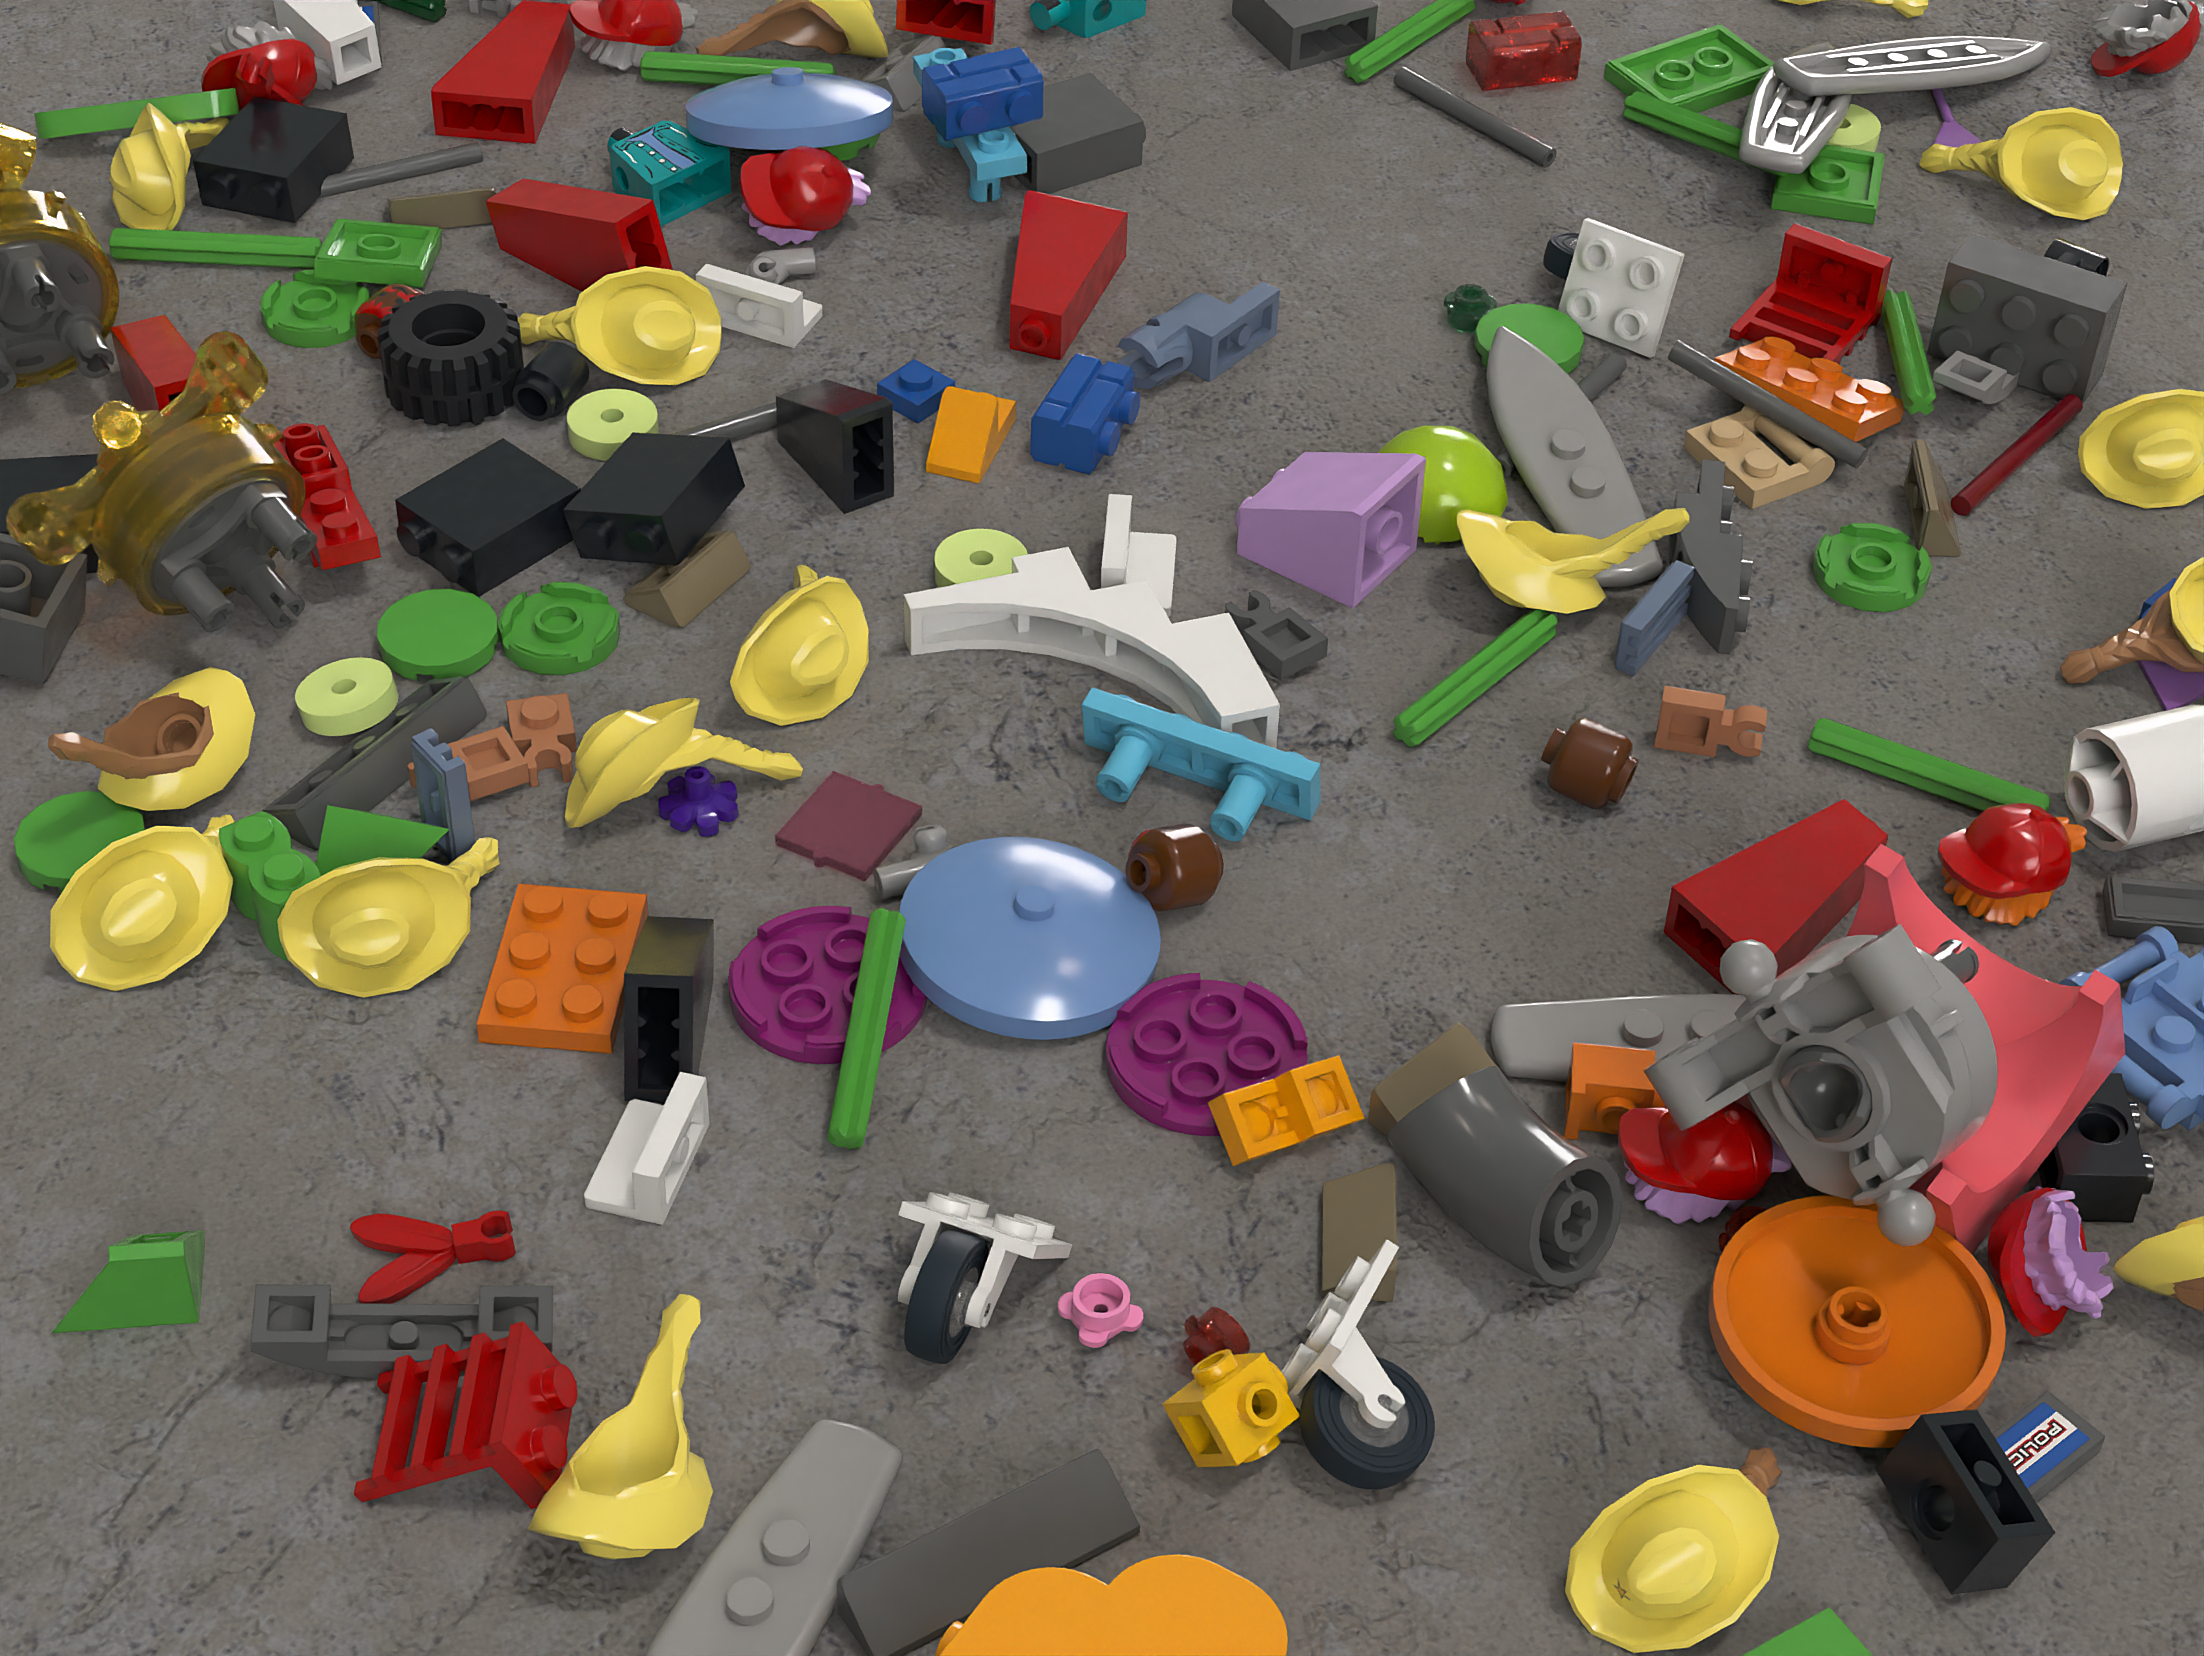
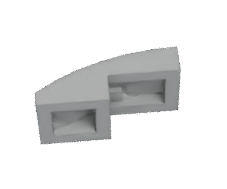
[1932,351,2020,404]

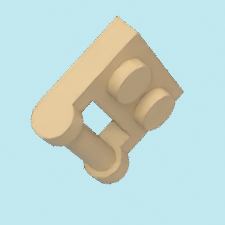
[1684,405,1835,509]

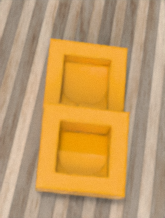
[1208,1055,1365,1167]

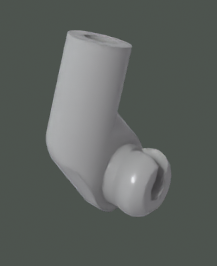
[746,247,816,285]
[873,824,953,899]

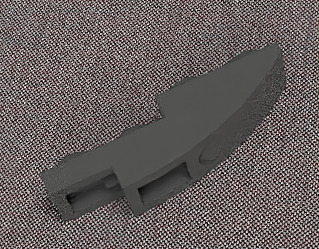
[1668,459,1753,655]

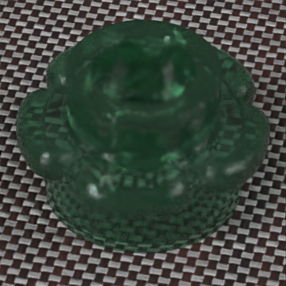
[1443,284,1497,333]

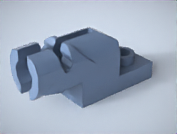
[1117,282,1280,389]

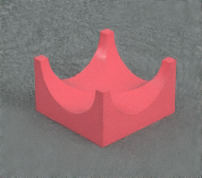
[1735,844,2126,1254]

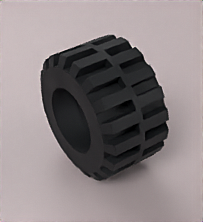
[378,289,524,426]

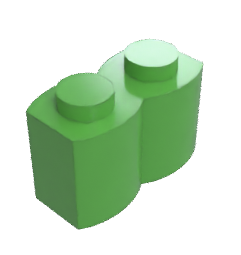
[219,811,321,961]

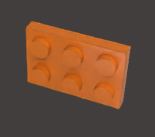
[1714,337,1905,442]
[476,883,648,1054]

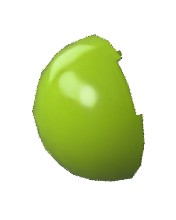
[1378,425,1508,545]

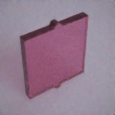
[775,771,922,881]

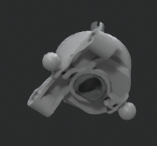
[1643,924,1998,1247]

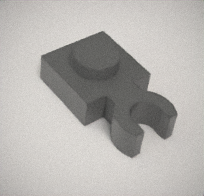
[1225,590,1328,680]

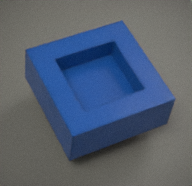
[877,359,955,424]

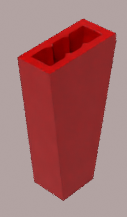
[430,0,575,144]
[896,0,996,45]
[485,178,673,292]
[1010,190,1128,361]
[110,315,225,439]
[1663,799,1889,994]

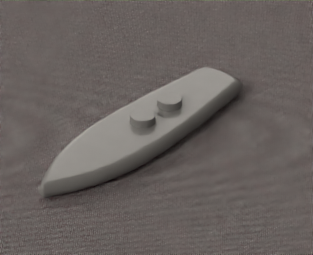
[1773,36,2051,96]
[1739,41,1853,174]
[1486,326,1663,587]
[1491,994,1746,1082]
[645,1419,903,1656]

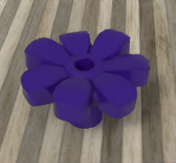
[658,766,739,837]

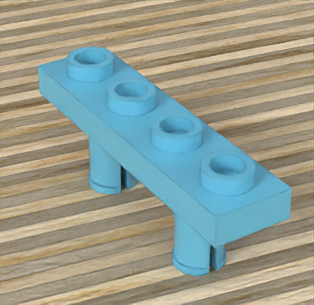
[913,48,1027,202]
[1081,687,1321,842]

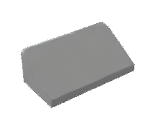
[860,35,946,111]

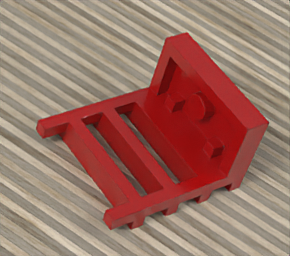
[1729,223,1893,365]
[354,1321,578,1509]

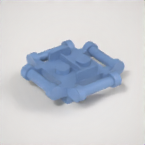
[2059,926,2204,1131]

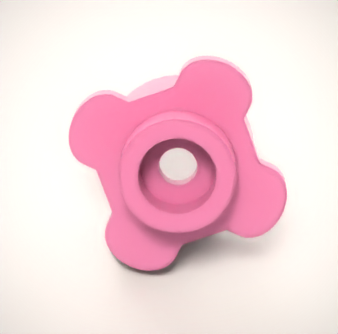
[1058,1273,1143,1348]

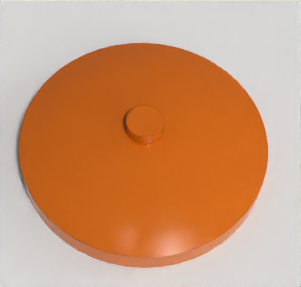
[1708,1195,2006,1448]

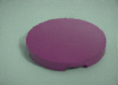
[728,906,928,1064]
[1106,973,1308,1136]

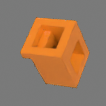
[1564,1042,1666,1140]

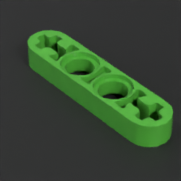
[34,88,239,139]

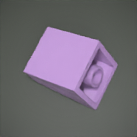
[1235,452,1426,609]

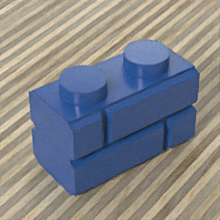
[922,47,1044,141]
[1030,353,1141,475]

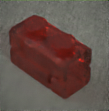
[1466,11,1582,91]

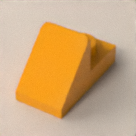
[926,386,1016,484]

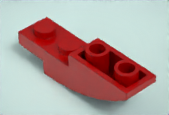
[268,423,381,570]

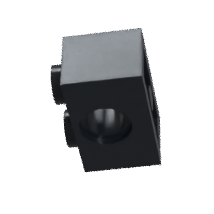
[2038,1073,2154,1223]
[1876,1409,2055,1595]

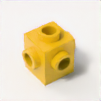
[1162,1349,1300,1467]

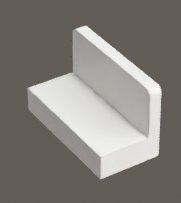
[696,264,823,348]
[1101,494,1176,617]
[584,1072,709,1225]

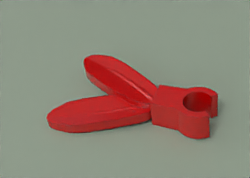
[236,53,303,112]
[350,1210,516,1304]

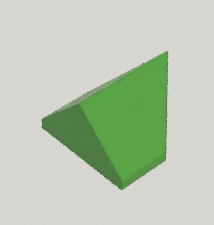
[316,805,450,876]
[52,1230,205,1333]

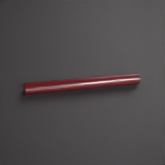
[1951,394,2083,516]

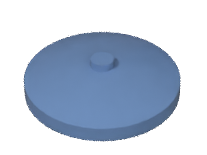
[685,67,894,150]
[900,837,1161,1040]

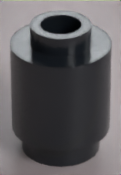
[512,342,589,421]

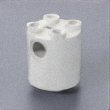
[2064,705,2204,852]

